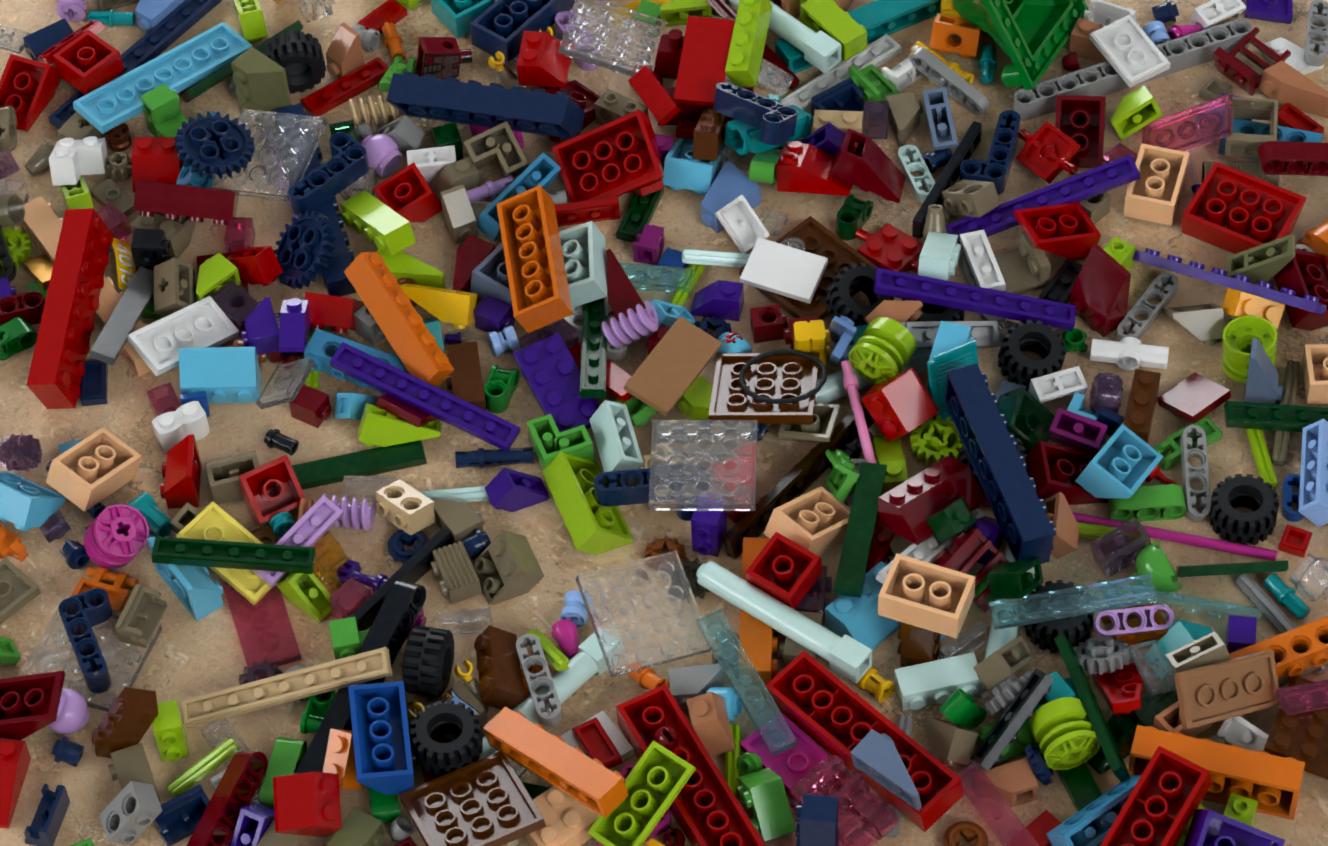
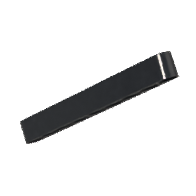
[295,580,426,774]

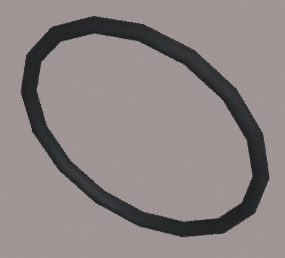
[739,349,827,404]

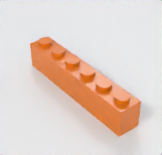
[344,252,454,388]
[738,537,778,686]
[482,706,629,818]

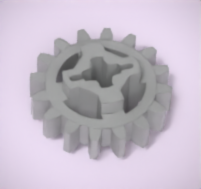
[1073,637,1131,675]
[983,670,1032,716]

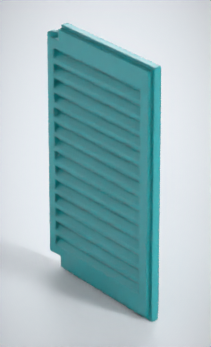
[927,340,979,422]

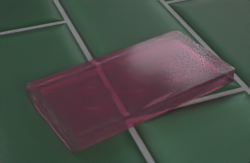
[1142,94,1233,152]
[223,585,302,675]

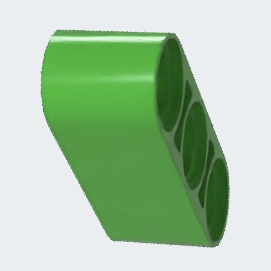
[749,149,782,184]
[1107,484,1187,522]
[259,737,307,809]

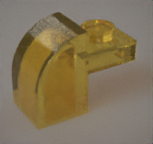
[313,530,349,591]

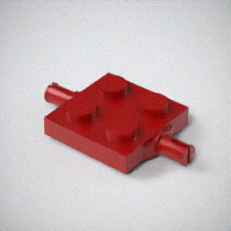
[1015,121,1081,185]
[855,223,924,273]

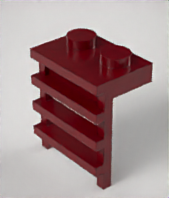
[1213,27,1291,96]
[935,528,1011,613]

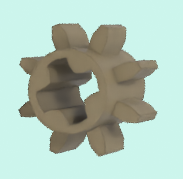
[104,152,132,181]

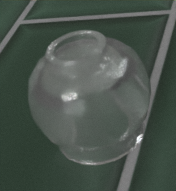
[1288,553,1328,601]

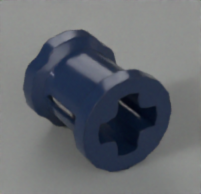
[922,148,953,173]

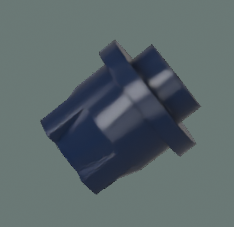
[1151,0,1179,23]
[462,529,491,558]
[60,539,90,569]
[51,736,84,767]

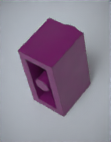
[1049,408,1108,455]

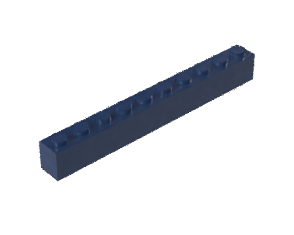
[273,103,357,297]

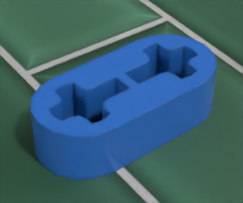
[1281,474,1305,522]

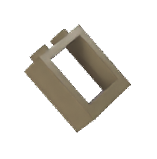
[1225,96,1278,159]

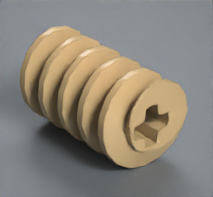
[349,93,400,126]

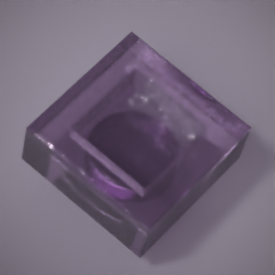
[39,510,71,543]

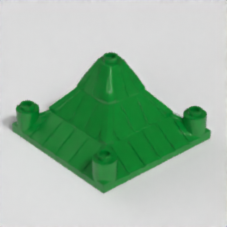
[953,0,1089,91]

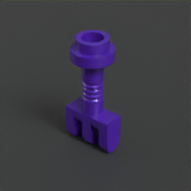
[331,559,388,593]

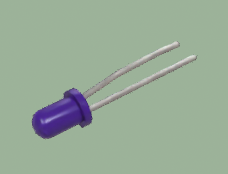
[1188,150,1201,195]
[444,332,489,344]

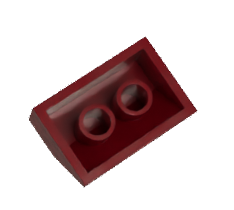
[1273,249,1328,331]

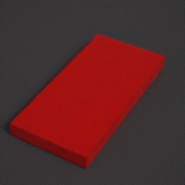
[673,16,735,107]

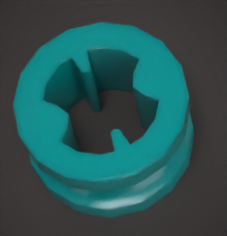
[270,512,295,538]

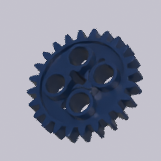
[175,111,254,179]
[274,210,336,289]

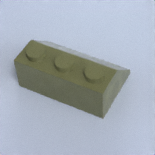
[231,47,292,123]

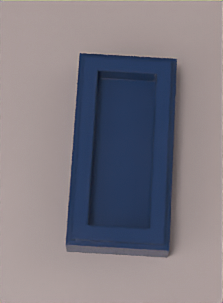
[81,360,108,406]

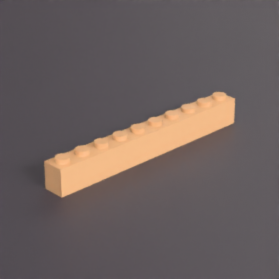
[20,196,151,377]

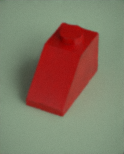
[226,246,283,286]

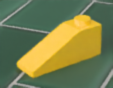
[400,283,478,329]

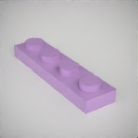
[253,495,343,588]

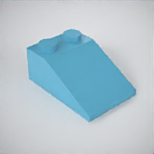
[663,138,728,194]

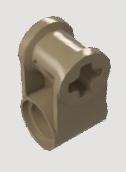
[0,105,18,153]

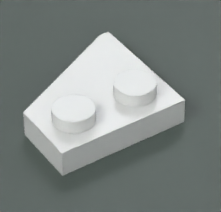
[1260,37,1324,75]

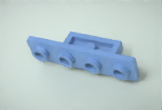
[828,316,857,367]

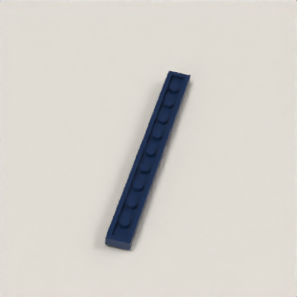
[48,0,222,129]

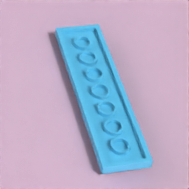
[73,22,253,134]

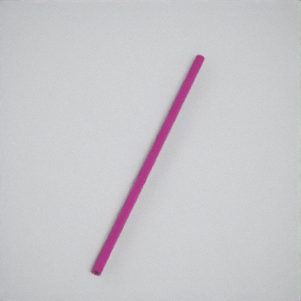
[982,500,1277,561]

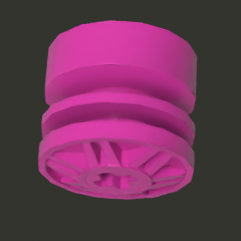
[84,504,149,569]

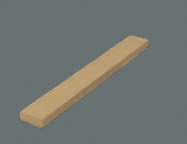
[181,647,393,728]

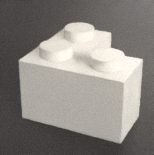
[49,136,108,186]

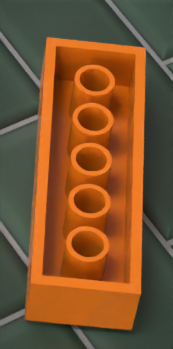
[496,185,573,333]
[1128,725,1306,820]

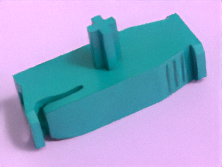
[724,94,813,155]

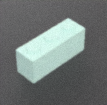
[918,232,962,281]
[589,400,643,472]
[894,652,983,711]

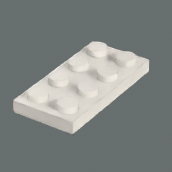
[127,296,239,377]

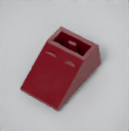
[831,128,906,203]

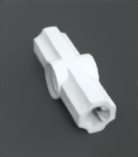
[1090,337,1169,371]

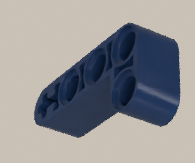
[713,82,798,145]
[960,110,1020,195]
[288,132,369,215]
[594,465,699,521]
[58,588,113,694]

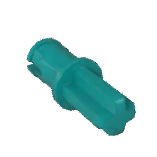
[88,9,136,27]
[978,44,997,86]
[1263,573,1310,619]

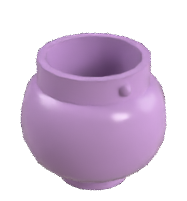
[361,134,403,178]
[47,688,90,735]

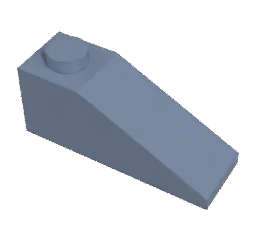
[922,87,959,151]
[1244,338,1283,404]
[850,729,922,811]

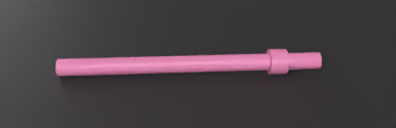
[841,360,877,464]

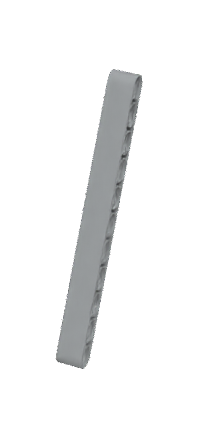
[1013,19,1252,121]

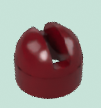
[1062,51,1080,71]
[655,727,678,751]
[663,828,685,846]

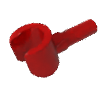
[1145,465,1178,485]

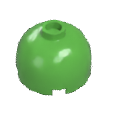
[1133,541,1182,596]

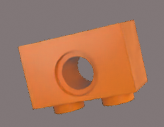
[929,13,982,58]

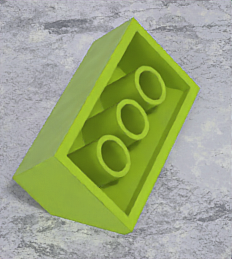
[542,452,634,555]
[587,740,696,846]

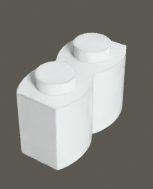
[152,401,210,453]

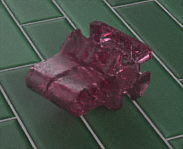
[790,755,899,846]

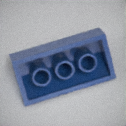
[348,681,414,795]

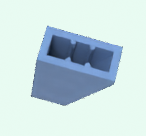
[135,0,185,32]
[700,160,761,233]

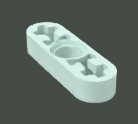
[898,145,935,203]

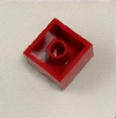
[53,30,124,95]
[745,532,823,610]

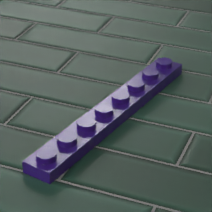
[946,154,1141,244]
[1133,248,1327,315]
[874,268,1076,331]
[330,342,520,452]

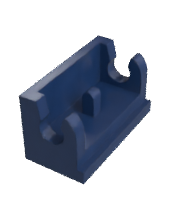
[23,18,74,62]
[811,77,866,117]
[24,784,70,846]
[153,784,210,846]

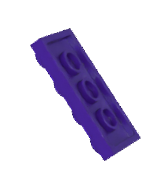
[513,333,599,432]

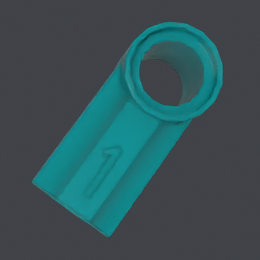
[126,491,172,537]

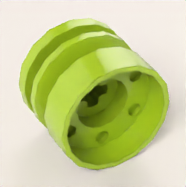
[1222,315,1278,384]
[849,317,917,384]
[1029,697,1100,770]

